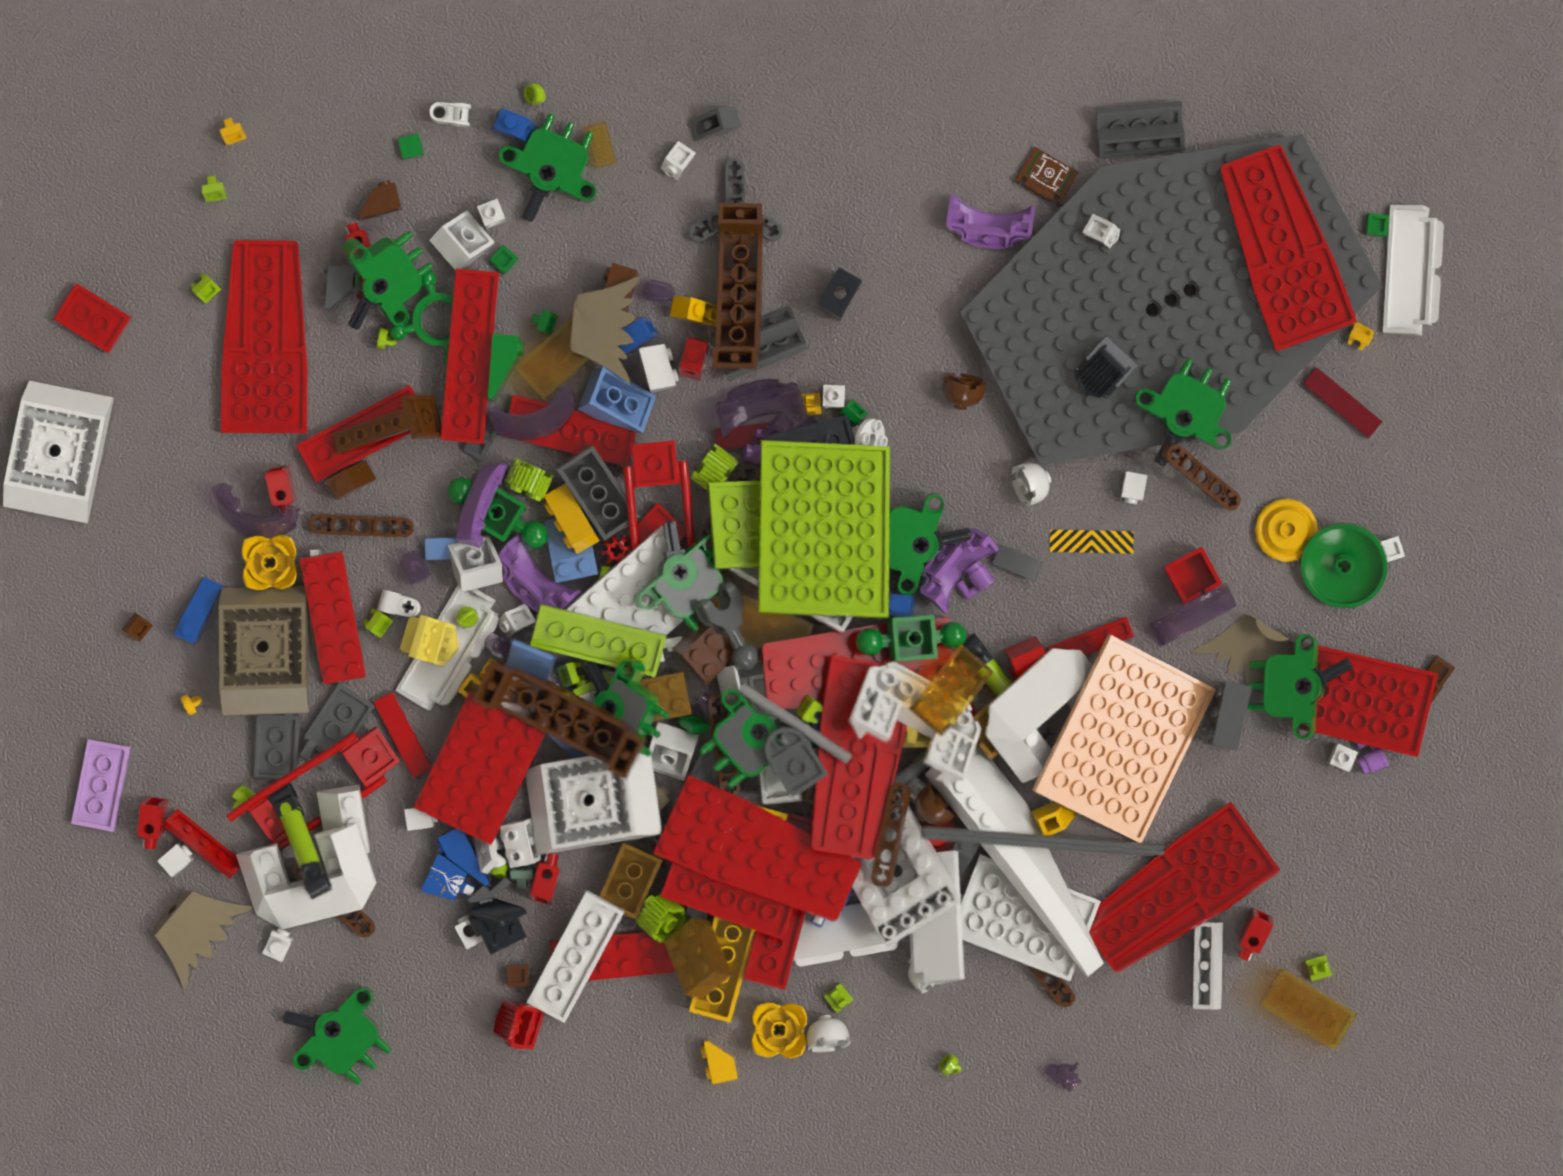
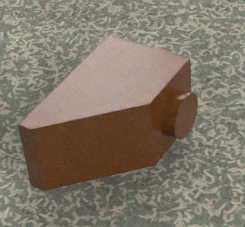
[359,180,403,221]
[326,461,377,500]

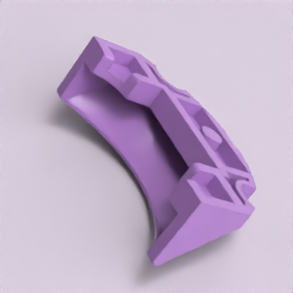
[946,194,1036,249]
[456,463,510,548]
[920,528,999,614]
[498,534,582,612]

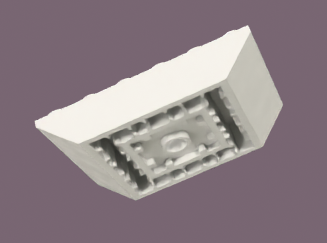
[3,381,114,523]
[526,749,662,855]
[851,792,960,947]

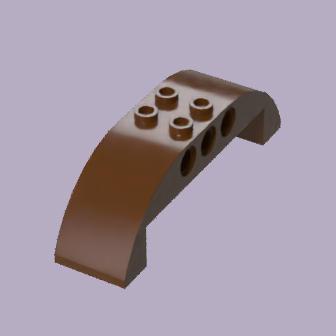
[713,203,763,369]
[473,661,645,780]

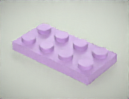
[71,739,131,832]

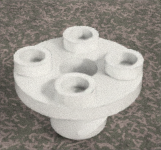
[852,418,888,446]

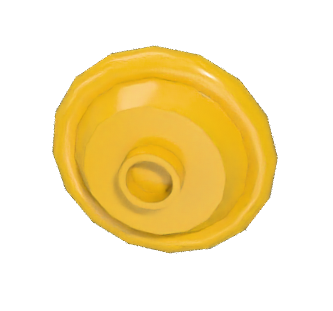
[1254,498,1318,562]

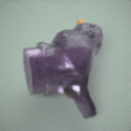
[1045,1062,1081,1092]

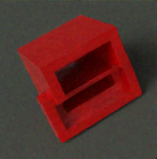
[1004,636,1047,682]

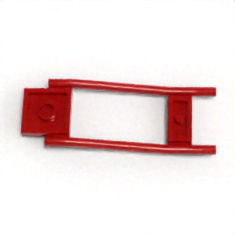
[623,440,695,551]
[225,726,400,852]

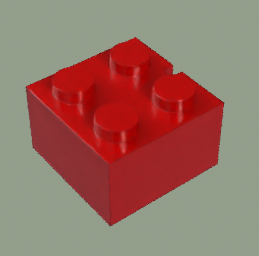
[1162,546,1222,605]

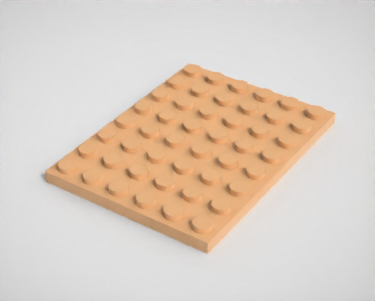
[1033,635,1216,843]

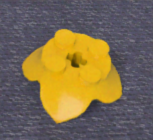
[242,535,297,590]
[752,1002,807,1058]

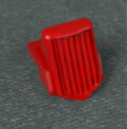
[493,1000,545,1050]

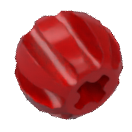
[600,534,631,564]

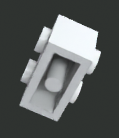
[500,818,542,868]

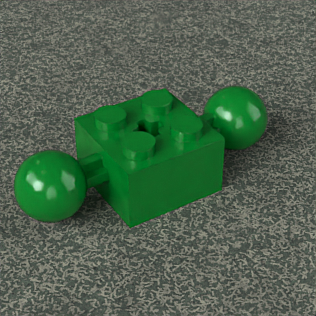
[447,477,548,549]
[856,615,967,662]

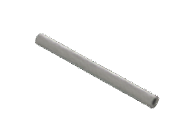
[739,683,852,764]

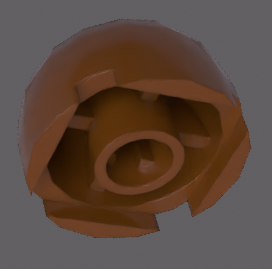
[943,373,987,410]
[915,783,957,826]

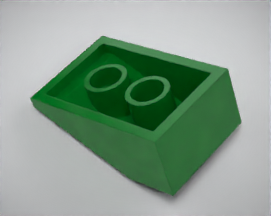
[488,334,525,402]

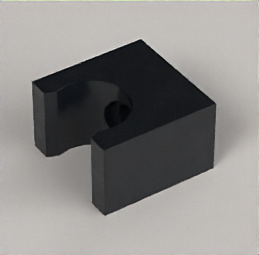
[817,267,862,321]

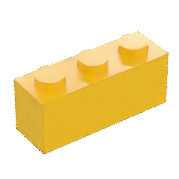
[544,483,599,554]

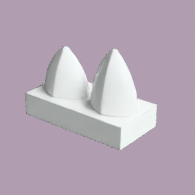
[473,837,507,874]

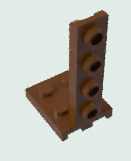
[333,395,442,454]

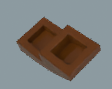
[1426,655,1455,704]

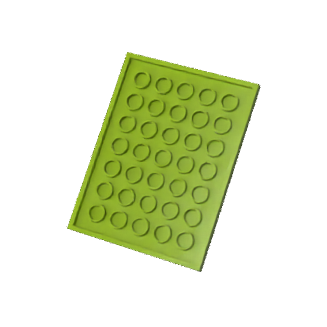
[758,441,890,618]

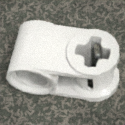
[430,102,471,127]
[377,589,421,617]

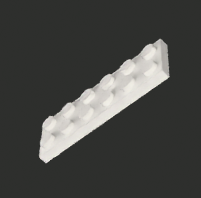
[527,890,625,1023]

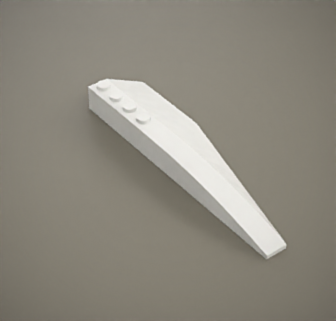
[925,742,1104,977]

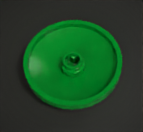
[1301,522,1388,608]

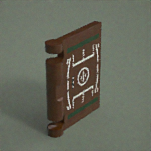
[1015,147,1079,207]

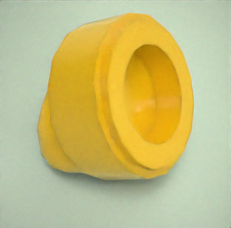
[180,694,202,716]

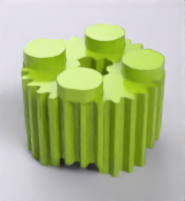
[690,444,739,491]
[505,458,554,502]
[636,894,687,943]

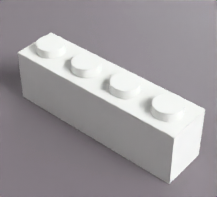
[1193,922,1223,1010]

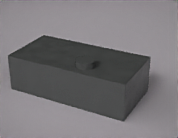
[555,443,640,541]

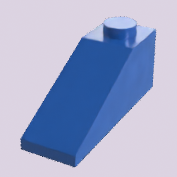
[174,577,224,644]
[437,829,491,886]

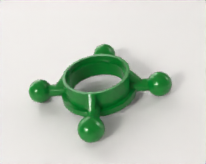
[390,271,453,368]

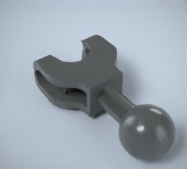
[694,582,759,670]

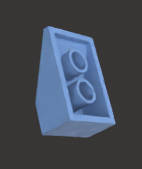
[578,366,656,434]
[544,512,599,583]
[507,640,557,680]

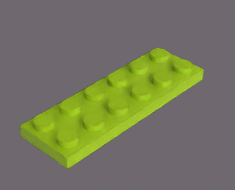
[530,604,667,677]

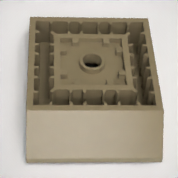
[219,585,309,716]

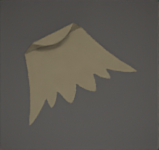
[570,276,641,383]
[1192,614,1294,686]
[155,890,254,990]

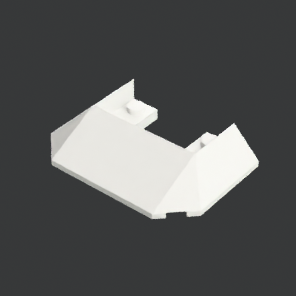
[985,648,1093,783]
[850,662,982,781]
[236,823,376,929]

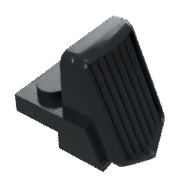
[1075,336,1138,399]
[468,899,527,955]

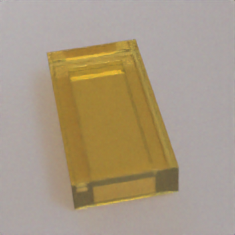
[585,121,617,169]

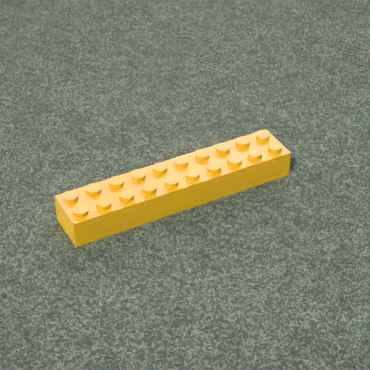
[689,805,788,1023]

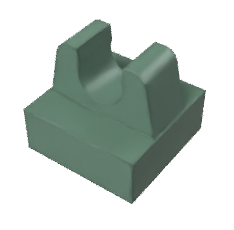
[510,865,533,888]

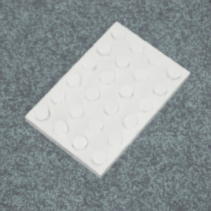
[565,526,683,670]
[961,854,1101,982]

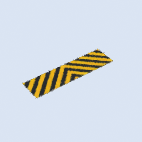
[1050,529,1134,554]

